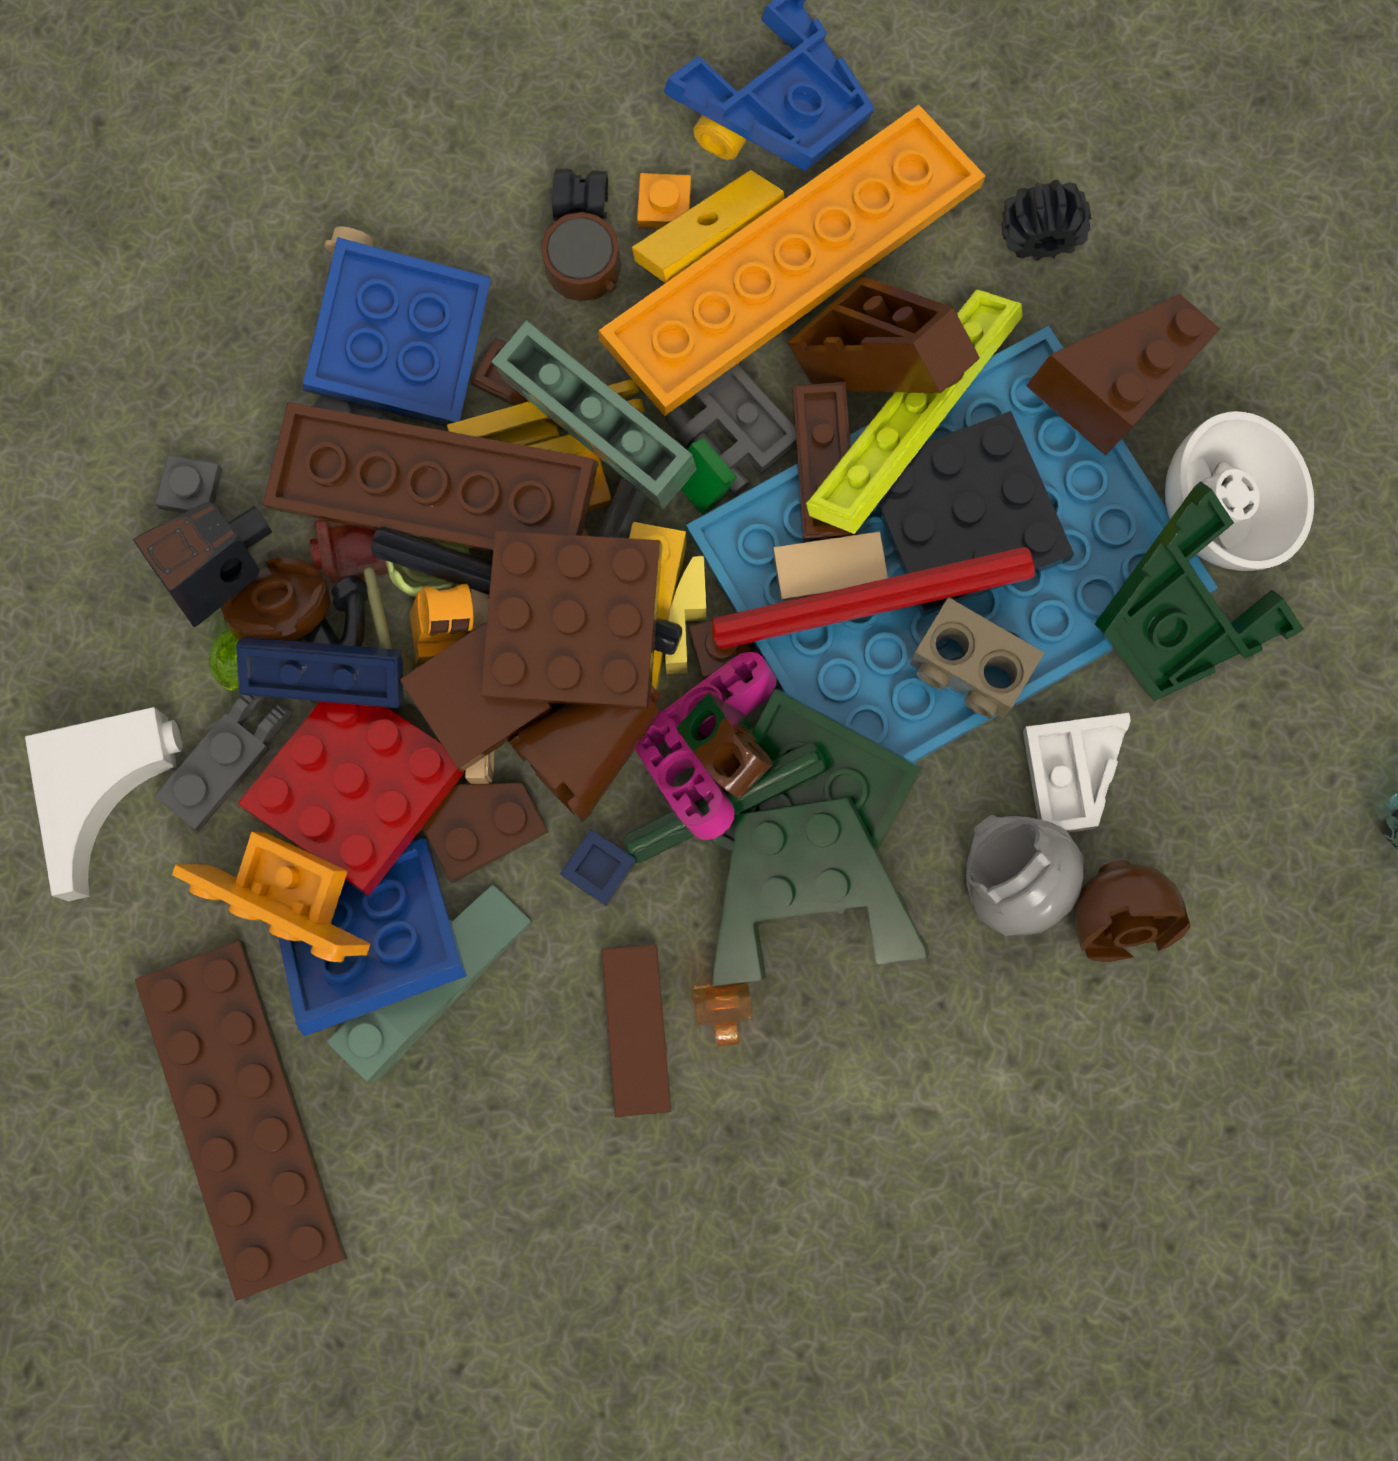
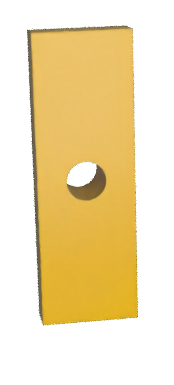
[632,170,785,283]

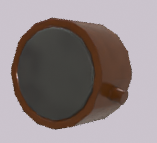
[541,212,621,302]

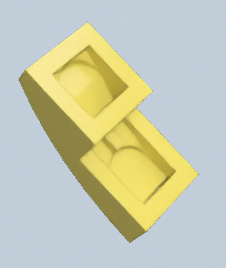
[665,556,706,674]

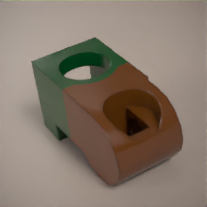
[676,692,772,798]

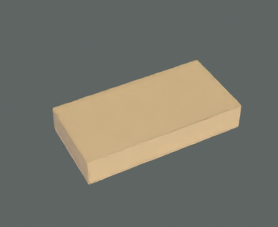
[773,532,888,602]

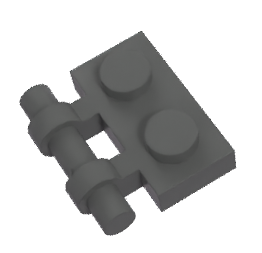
[666,364,796,496]

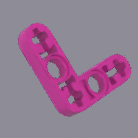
[636,652,777,840]

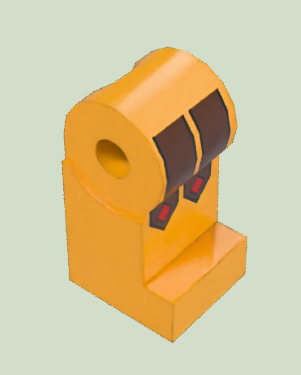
[409,584,473,664]

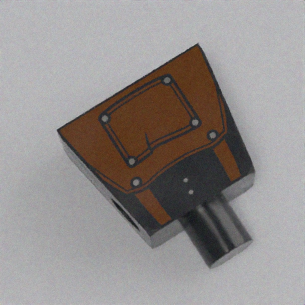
[132,502,272,627]

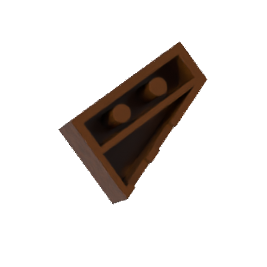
[787,276,980,393]
[1026,294,1220,456]

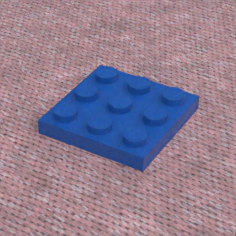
[302,237,491,426]
[278,838,467,1036]

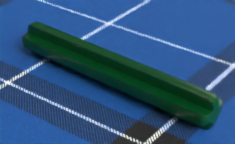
[624,743,826,863]

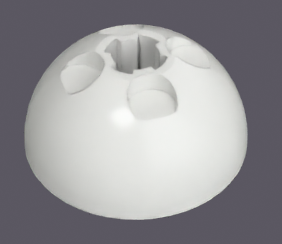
[1165,411,1314,571]

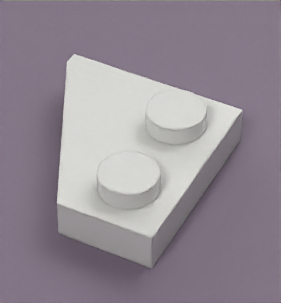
[1023,713,1131,833]

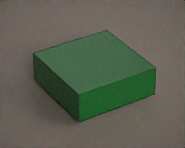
[681,438,737,515]

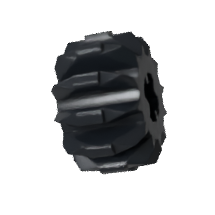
[1001,180,1092,261]

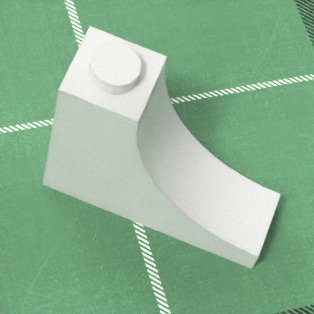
[25,707,182,901]

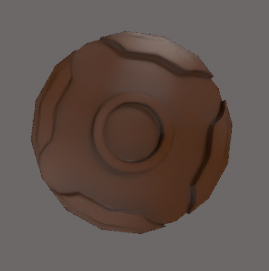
[221,558,330,641]

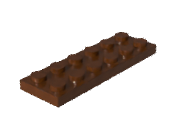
[263,402,598,553]
[134,941,347,1301]

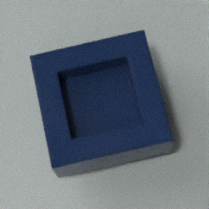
[560,829,636,906]

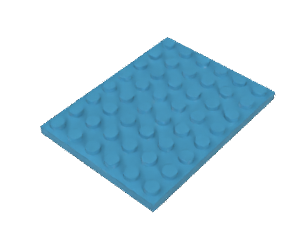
[686,326,1218,763]

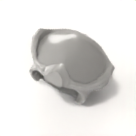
[966,815,1083,936]

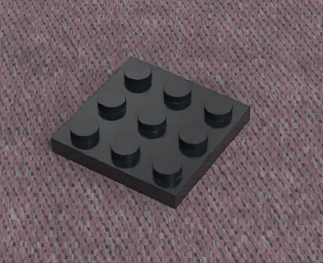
[876,411,1074,617]

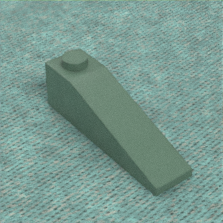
[327,884,532,1083]

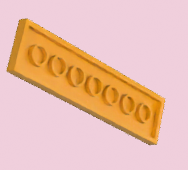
[599,105,985,416]

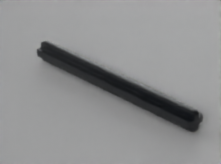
[370,526,682,655]

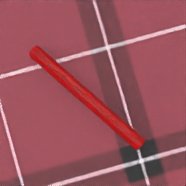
[711,547,1035,649]

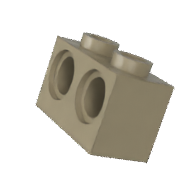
[910,597,1044,720]

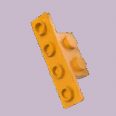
[172,832,371,962]

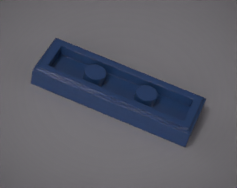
[236,637,404,708]

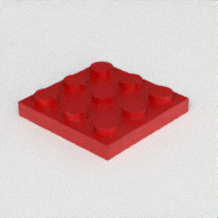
[238,701,466,897]

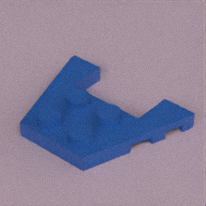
[663,0,875,171]

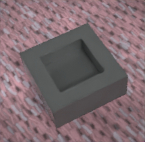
[155,455,223,513]

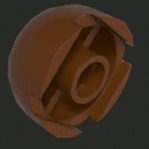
[1073,860,1191,962]

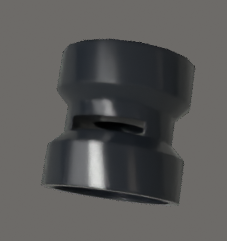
[552,168,609,221]

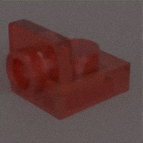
[310,519,389,583]

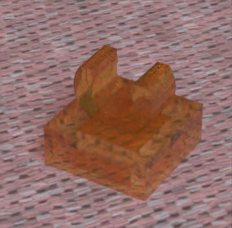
[692,982,753,1047]

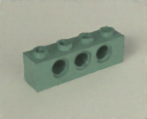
[491,320,697,510]

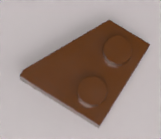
[422,783,549,883]

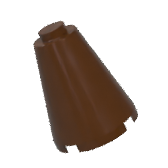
[508,685,661,822]

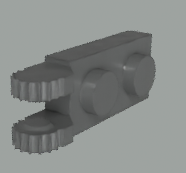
[154,695,293,831]

